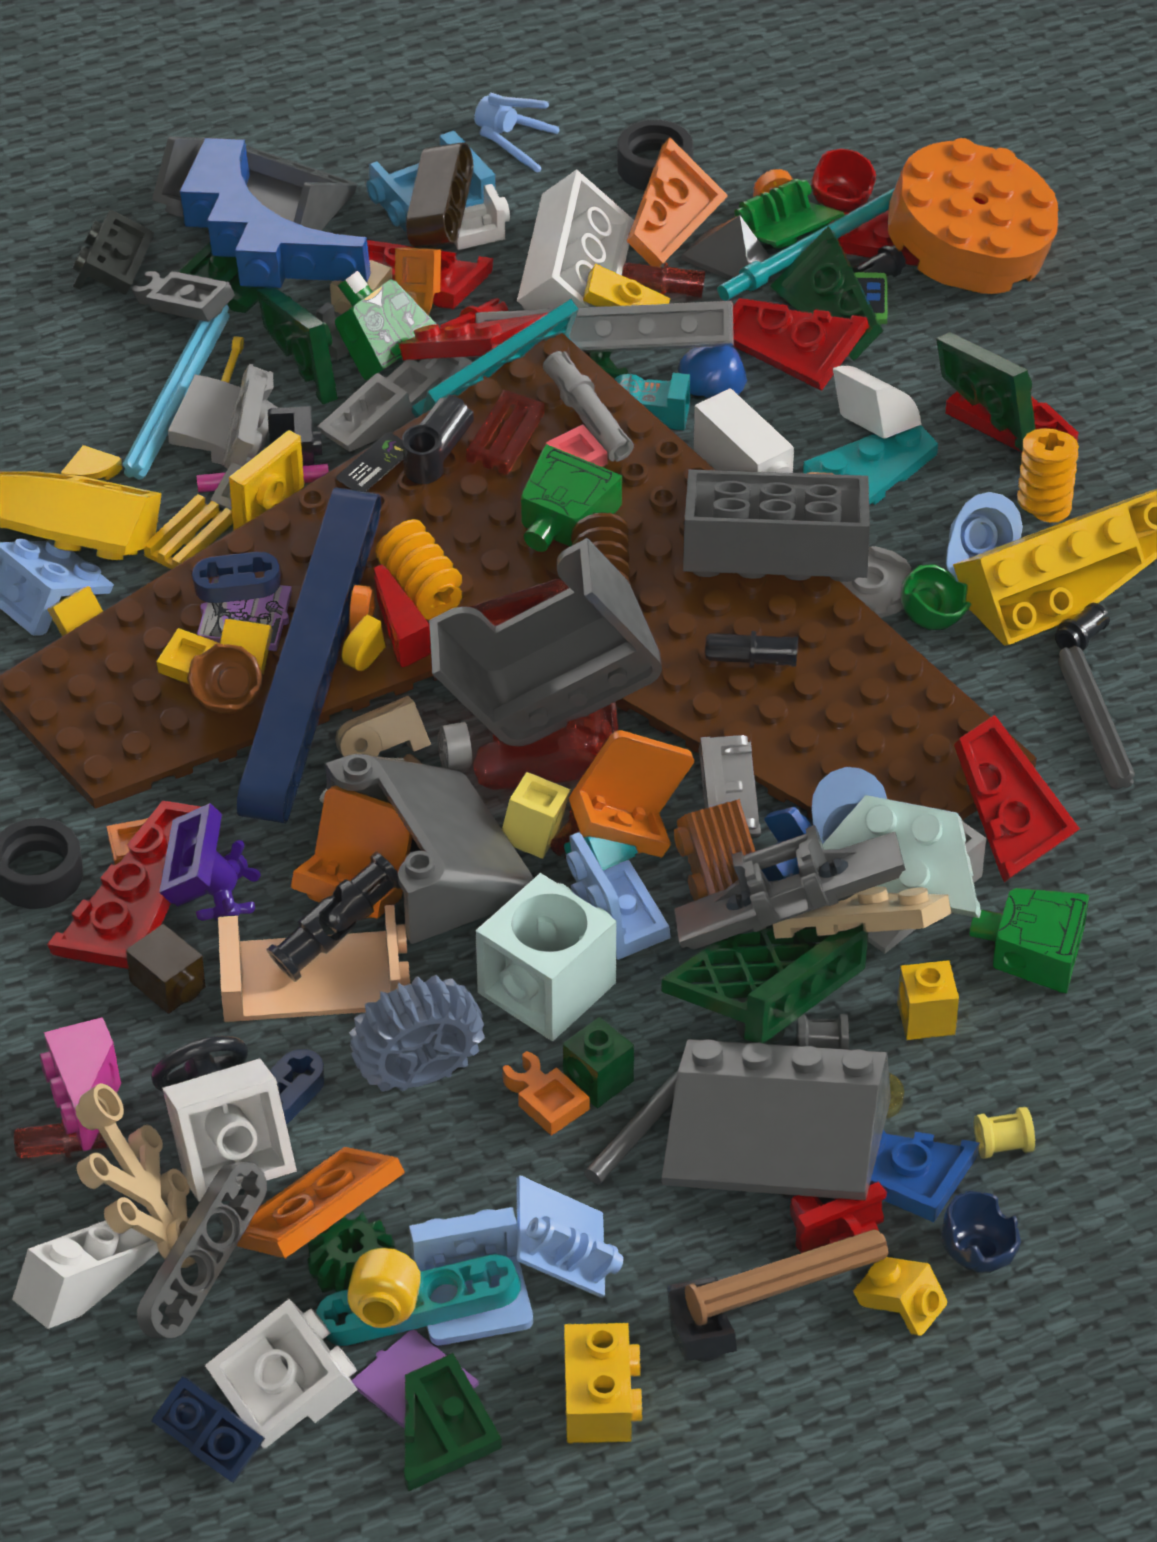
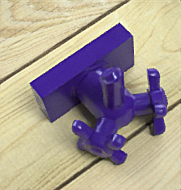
[159,803,261,922]

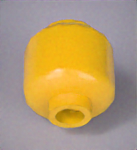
[348,1248,420,1328]

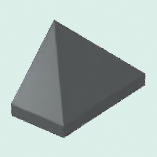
[682,215,770,280]

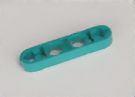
[316,1254,521,1346]

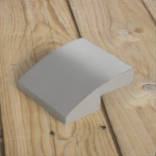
[168,374,278,466]

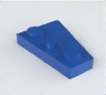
[870,1130,980,1222]

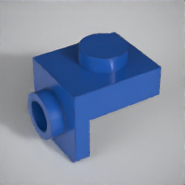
[762,807,811,882]

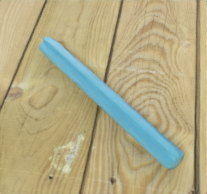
[123,304,230,480]

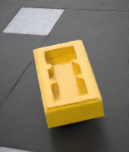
[583,264,670,307]

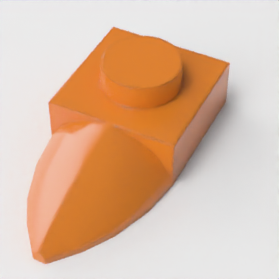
[395,247,441,315]

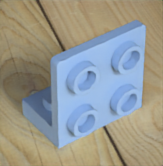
[0,539,114,636]

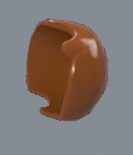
[187,643,263,714]

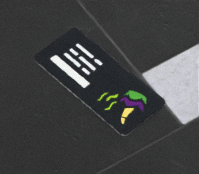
[336,432,403,492]

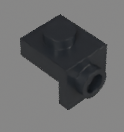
[268,406,322,466]
[667,1277,737,1361]

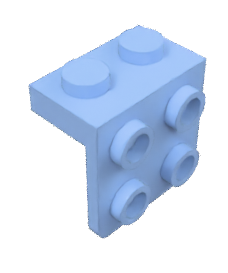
[566,832,671,960]
[409,1207,533,1346]

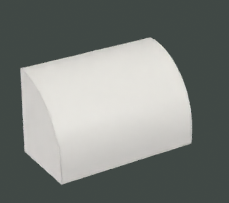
[833,366,921,439]

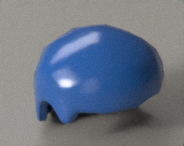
[678,346,747,399]

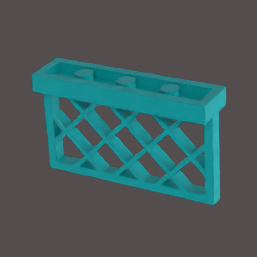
[411,299,579,418]

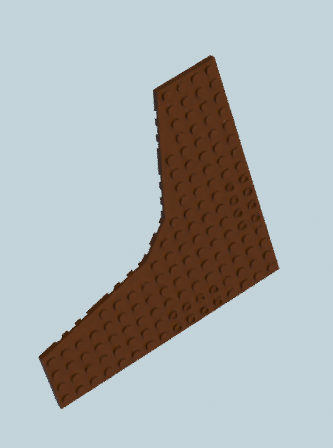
[0,333,1037,820]

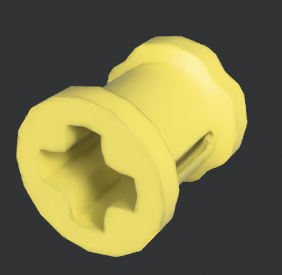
[974,1107,1035,1159]

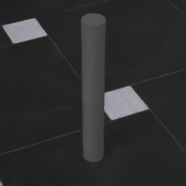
[584,1072,678,1185]

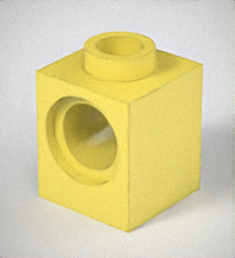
[502,772,570,859]

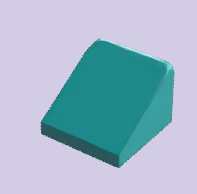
[564,837,638,871]

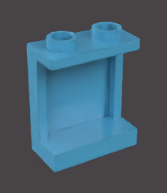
[366,130,495,233]

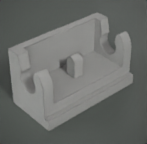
[699,736,761,837]

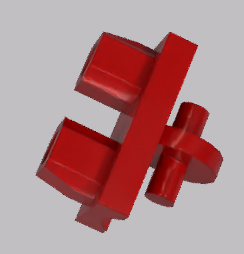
[790,1181,887,1253]

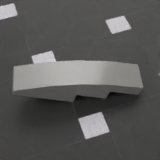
[317,357,472,452]

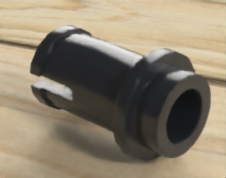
[852,245,906,277]
[1055,603,1110,651]

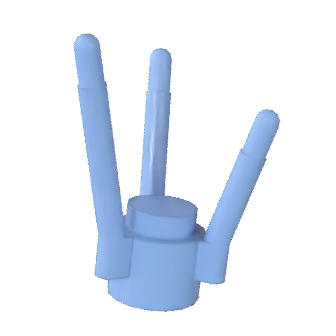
[475,93,559,172]

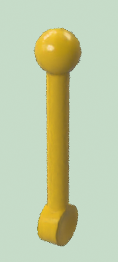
[221,336,244,383]

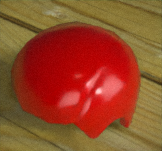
[811,148,876,212]

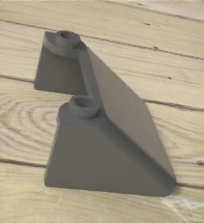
[152,136,358,231]
[326,754,533,944]

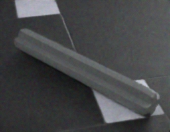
[1058,646,1135,790]

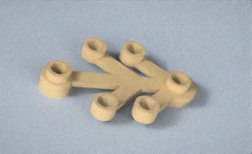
[76,1084,196,1268]

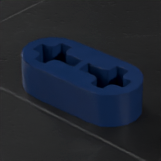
[192,552,281,603]
[269,1049,325,1125]

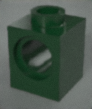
[563,1017,634,1109]

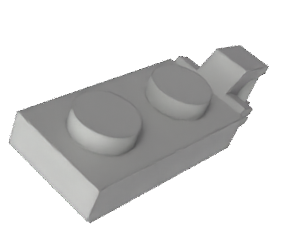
[222,364,273,468]

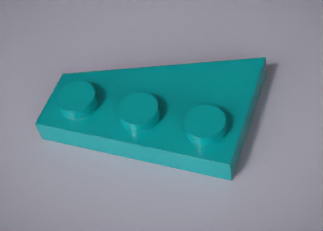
[803,425,938,505]

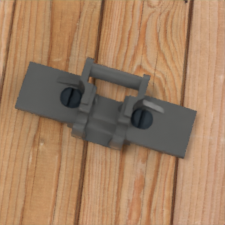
[674,825,906,949]

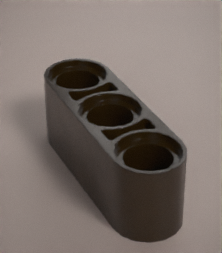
[406,142,474,248]

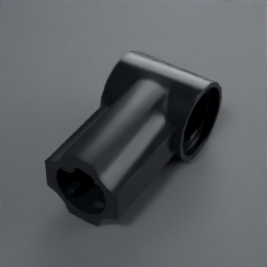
[402,394,474,484]

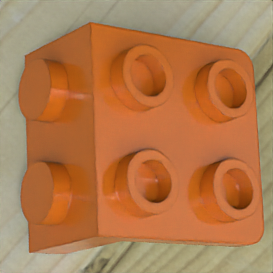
[568,730,694,858]
[291,785,413,919]

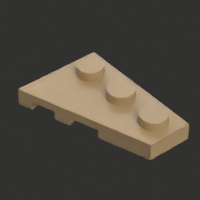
[773,886,951,939]

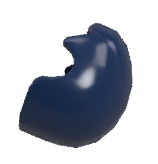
[942,1191,1021,1273]

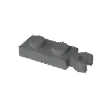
[131,271,235,322]

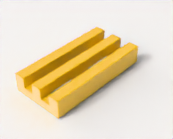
[144,494,233,569]

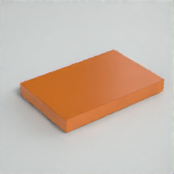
[237,1147,405,1258]

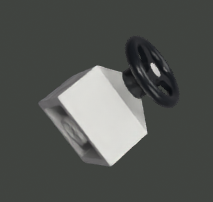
[151,1036,297,1202]

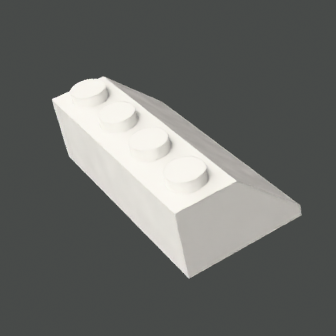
[517,170,634,310]

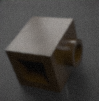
[126,924,206,1014]

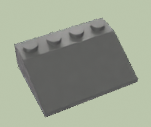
[683,469,870,582]
[662,1039,891,1200]

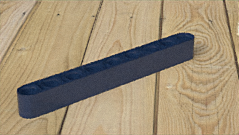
[237,487,381,824]

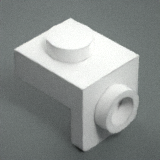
[455,184,510,250]

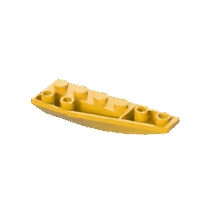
[0,471,162,560]
[953,489,1157,646]

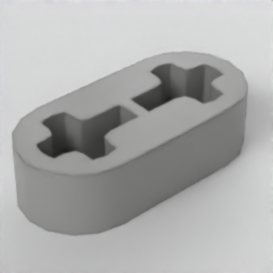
[438,722,472,773]

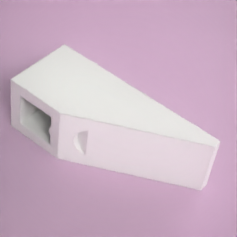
[12,1220,159,1329]

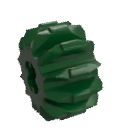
[308,1211,395,1293]

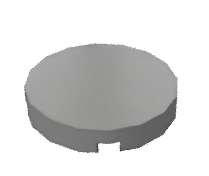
[841,546,911,618]

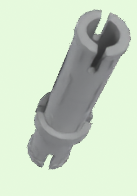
[543,351,634,462]

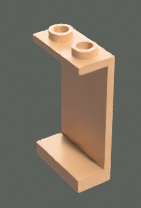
[218,905,410,1022]

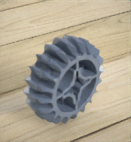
[349,975,485,1092]

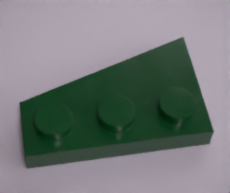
[770,226,883,361]
[257,287,338,405]
[936,332,1036,452]

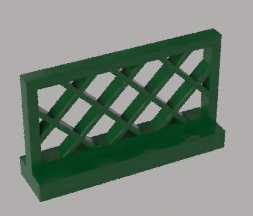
[661,923,868,1043]

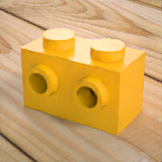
[564,1323,642,1443]

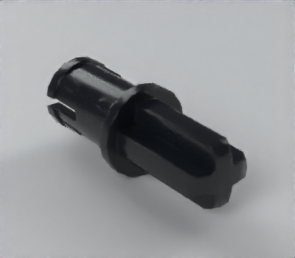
[705,631,798,668]

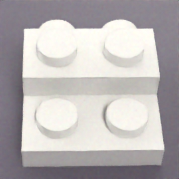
[205,1299,358,1449]

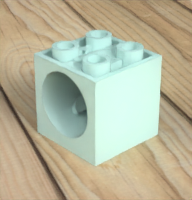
[476,873,616,1042]

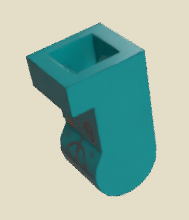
[615,373,690,431]

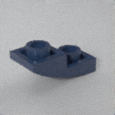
[151,1376,265,1483]

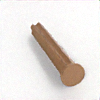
[685,1230,888,1326]

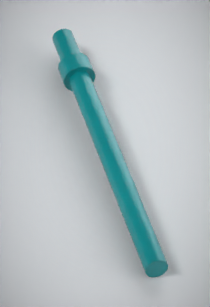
[717,188,895,301]

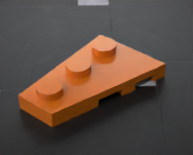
[627,138,728,270]

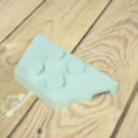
[823,795,981,918]

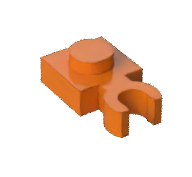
[502,1051,590,1136]

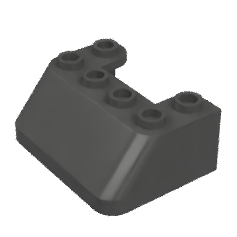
[429,538,662,746]

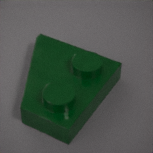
[404,1353,502,1492]

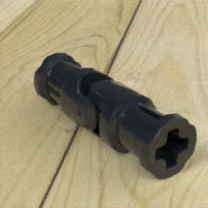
[266,852,401,982]

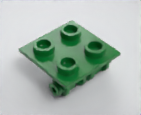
[734,179,845,248]

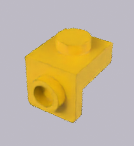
[853,1257,947,1336]

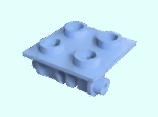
[517,1175,623,1298]

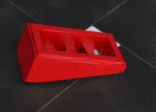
[374,564,431,667]

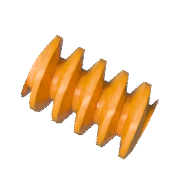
[1017,428,1079,522]
[375,519,462,620]

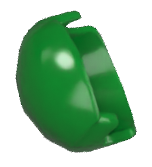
[900,564,971,630]

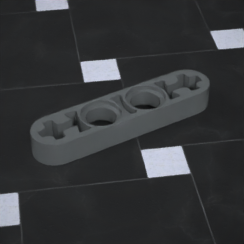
[137,1162,267,1338]

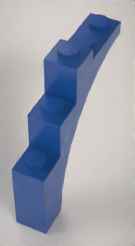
[180,138,371,288]

